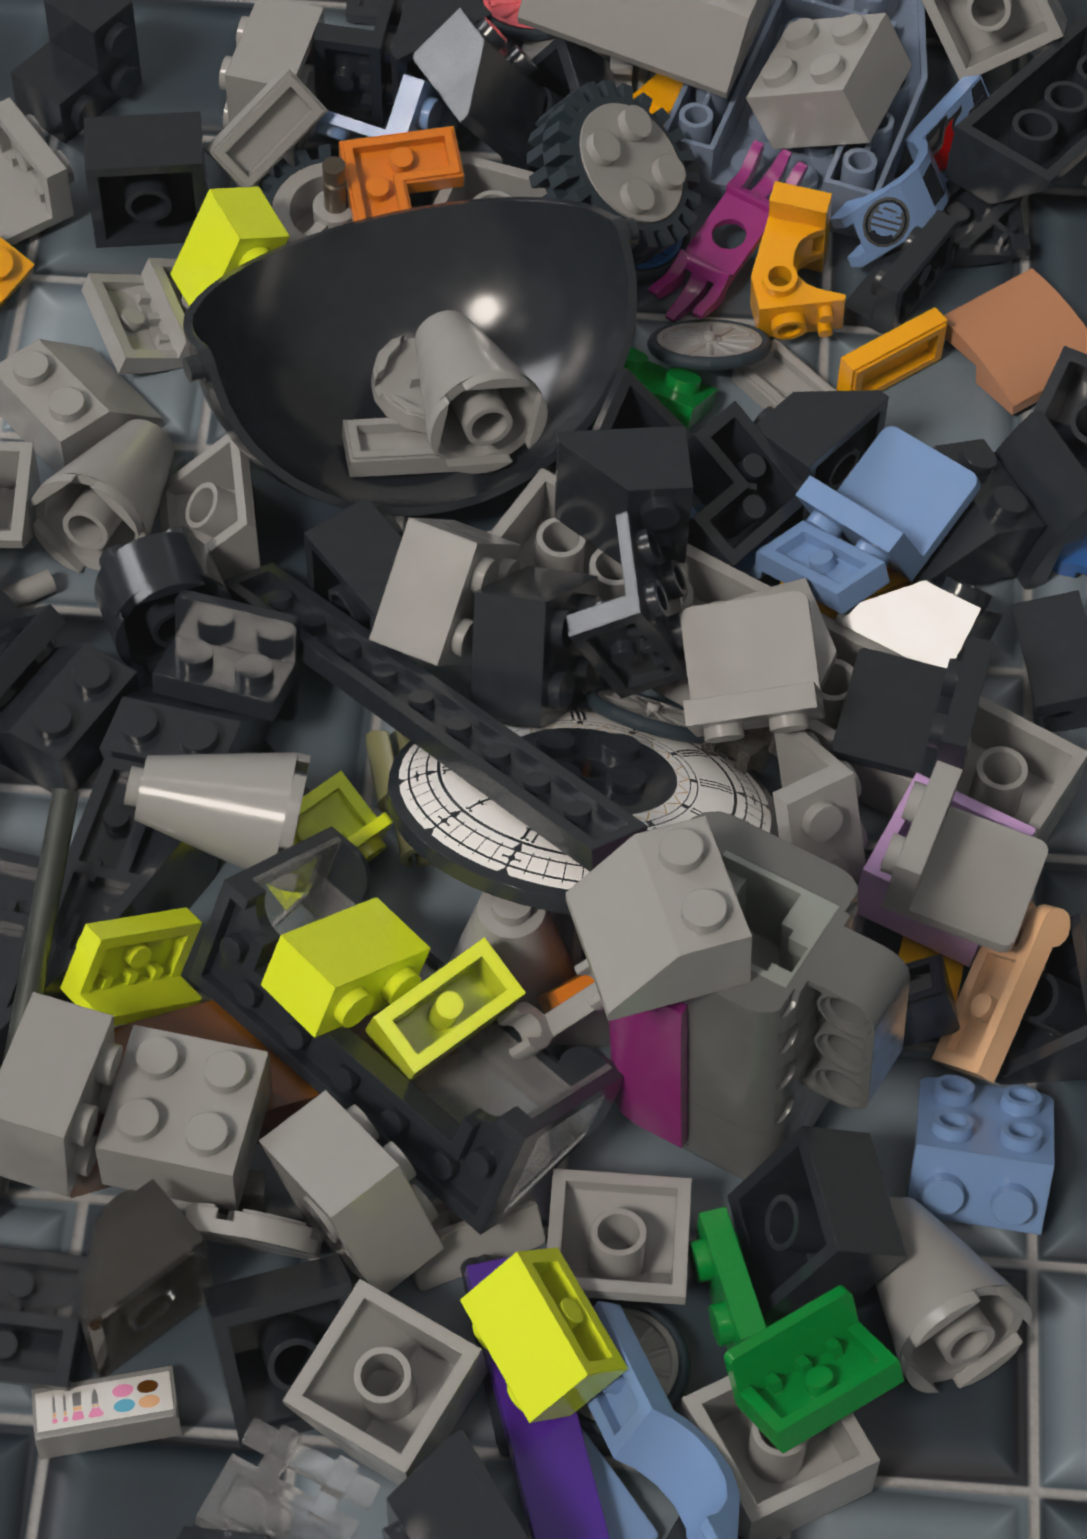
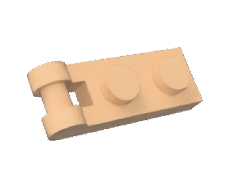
[931,900,1071,1083]

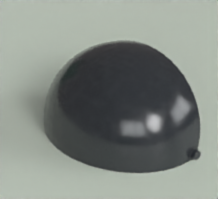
[182,197,640,516]

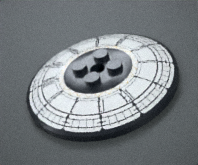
[387,707,779,915]

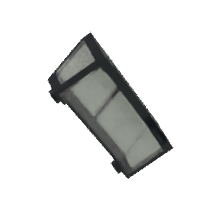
[188,826,624,1235]

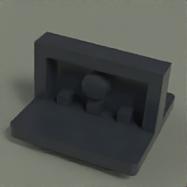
[152,590,300,722]

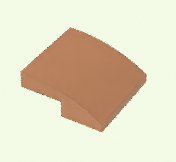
[943,268,1087,415]

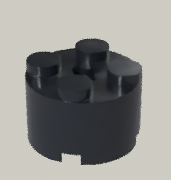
[94,526,233,674]

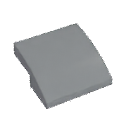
[81,258,190,374]

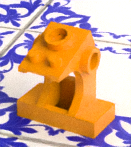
[750,181,846,340]

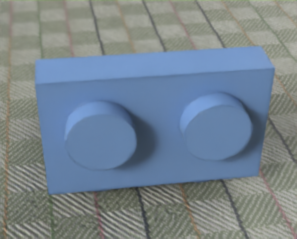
[315,74,459,142]
[796,426,981,582]
[906,1075,1054,1235]

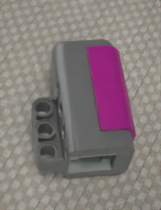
[609,811,910,1180]

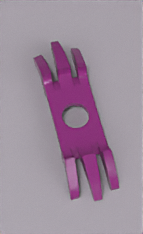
[648,140,808,322]

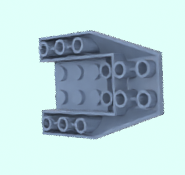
[664,0,928,239]

